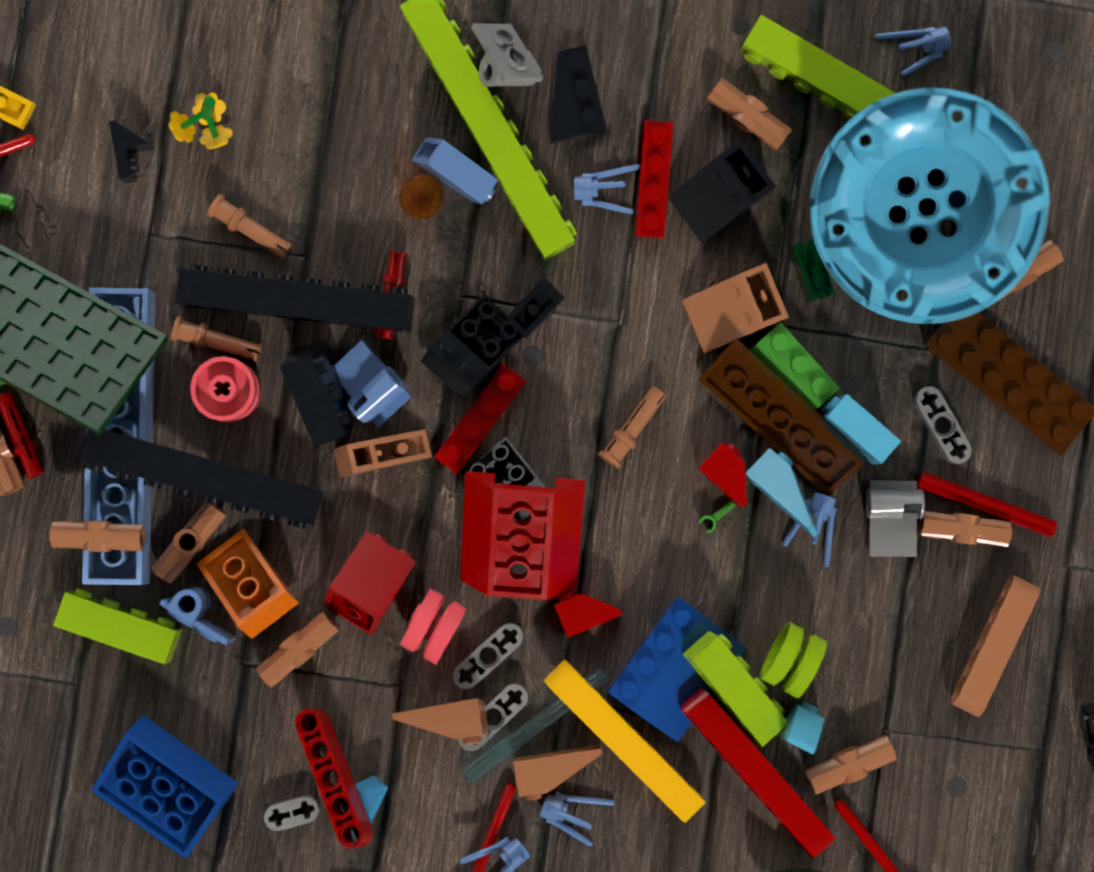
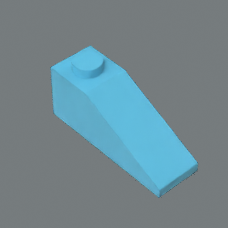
[745,448,818,538]

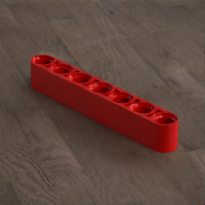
[679,687,835,859]

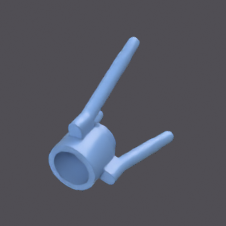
[875,27,951,76]
[574,164,641,214]
[783,493,837,567]
[540,791,615,846]
[460,837,530,872]

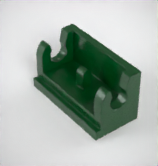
[788,239,835,304]

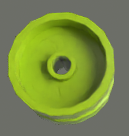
[759,621,828,699]

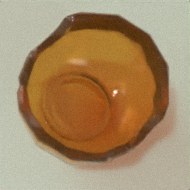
[399,175,444,220]

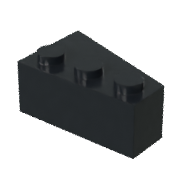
[280,339,353,447]

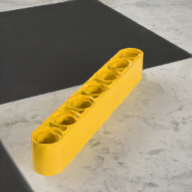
[543,659,706,823]

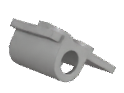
[471,23,544,87]
[866,480,925,557]

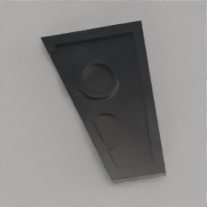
[550,45,607,144]

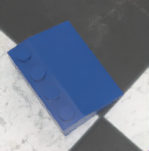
[607,595,747,742]
[91,715,239,859]

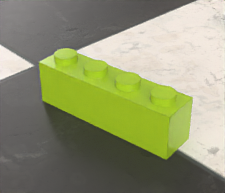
[53,588,182,665]
[683,630,788,747]

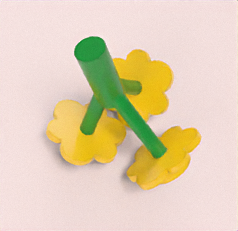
[168,92,233,149]

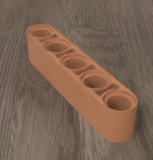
[950,575,1040,717]

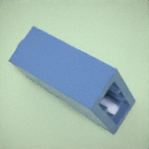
[411,137,498,204]

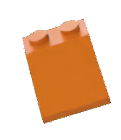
[196,528,299,639]

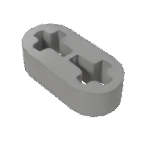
[264,794,321,831]

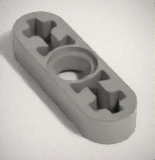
[913,386,972,464]
[453,622,523,689]
[459,683,528,751]

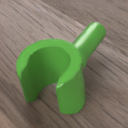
[0,193,17,214]
[699,500,736,533]

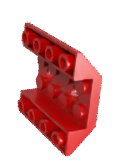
[460,471,585,600]

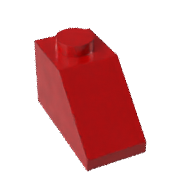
[697,442,747,508]
[554,590,622,638]

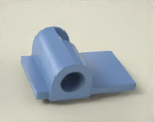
[335,340,413,427]
[160,587,236,645]

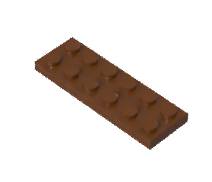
[923,313,1094,455]
[699,339,868,496]

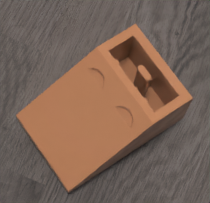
[682,263,789,354]

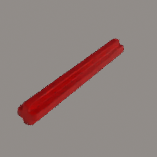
[917,472,1057,537]

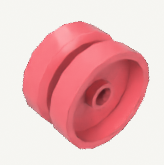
[190,356,262,423]
[400,589,467,665]

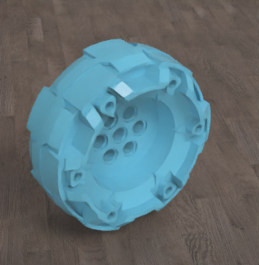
[810,88,1050,324]

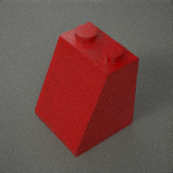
[323,531,416,636]

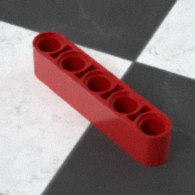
[295,709,373,849]

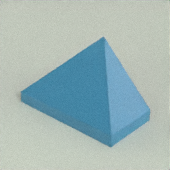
[340,776,388,840]

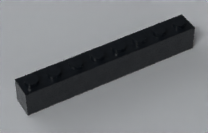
[175,264,415,333]
[79,429,323,529]

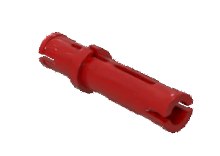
[374,250,408,340]
[0,392,45,479]

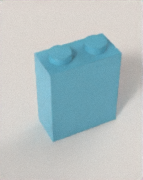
[820,394,901,465]

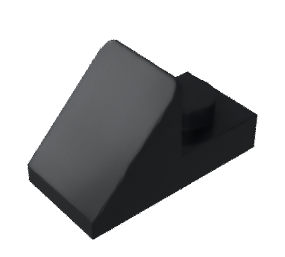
[109,120,154,184]
[506,277,565,338]

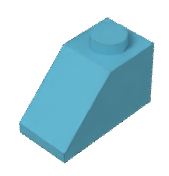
[778,701,825,755]

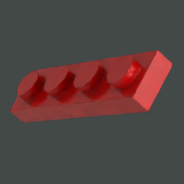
[635,120,674,239]
[434,364,527,475]

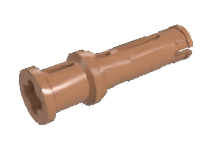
[207,194,293,260]
[171,316,262,362]
[598,386,667,469]

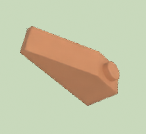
[333,429,432,478]
[392,698,489,745]
[513,744,602,801]

